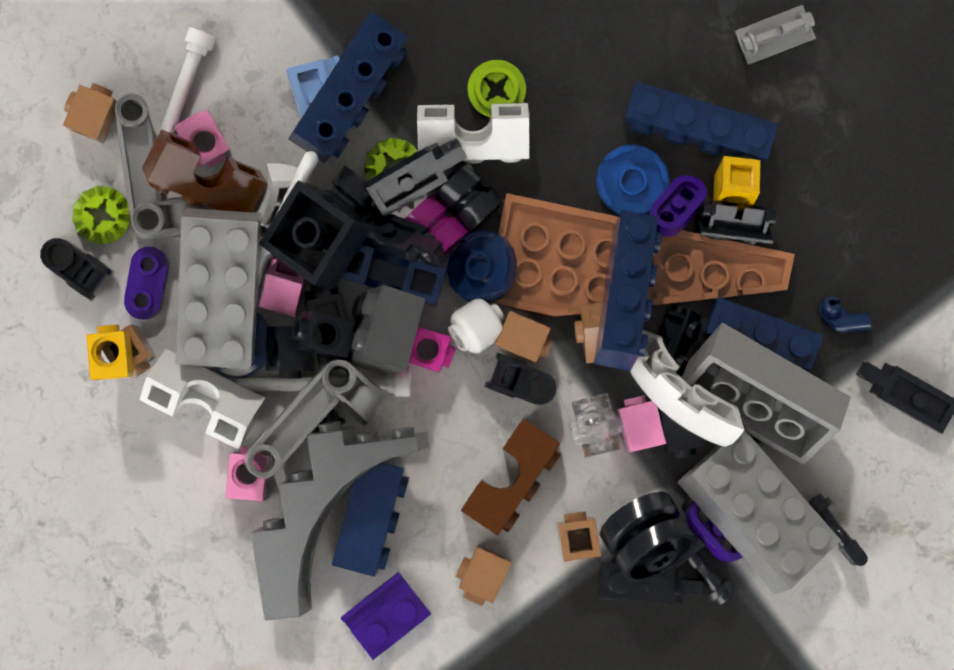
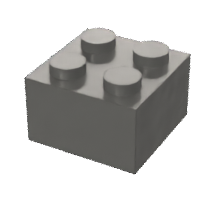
[344,285,426,375]

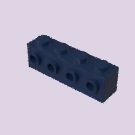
[288,11,408,164]
[622,81,778,164]
[594,210,662,371]

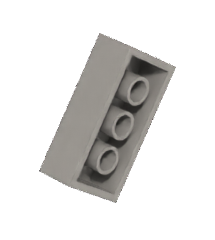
[176,208,262,369]
[682,323,851,465]
[677,429,841,594]

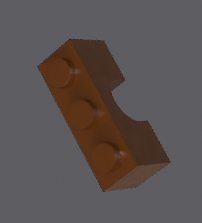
[142,129,267,213]
[461,418,562,536]

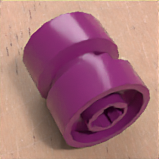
[405,193,469,255]

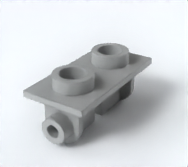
[734,5,816,65]

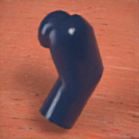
[819,296,871,333]

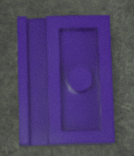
[340,571,432,660]

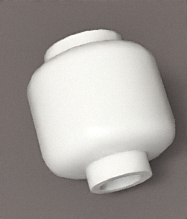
[448,299,505,353]

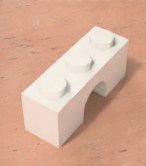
[417,103,529,164]
[139,349,265,450]

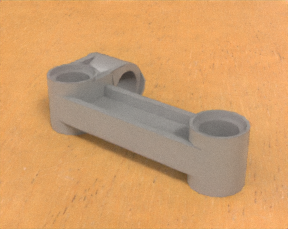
[115,93,200,240]
[244,360,390,479]

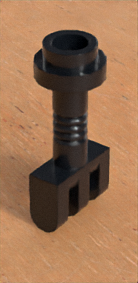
[808,493,868,566]
[675,526,736,606]

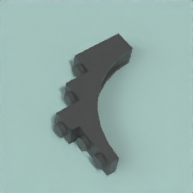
[251,421,429,620]

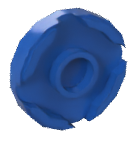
[596,144,670,215]

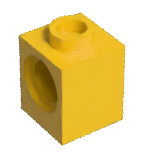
[713,156,760,212]
[86,325,134,380]

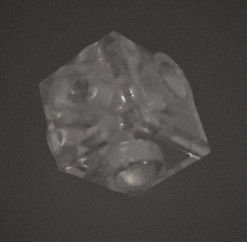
[569,393,624,458]

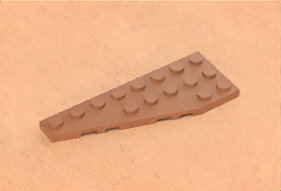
[491,193,795,317]

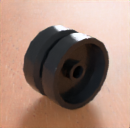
[599,491,697,583]

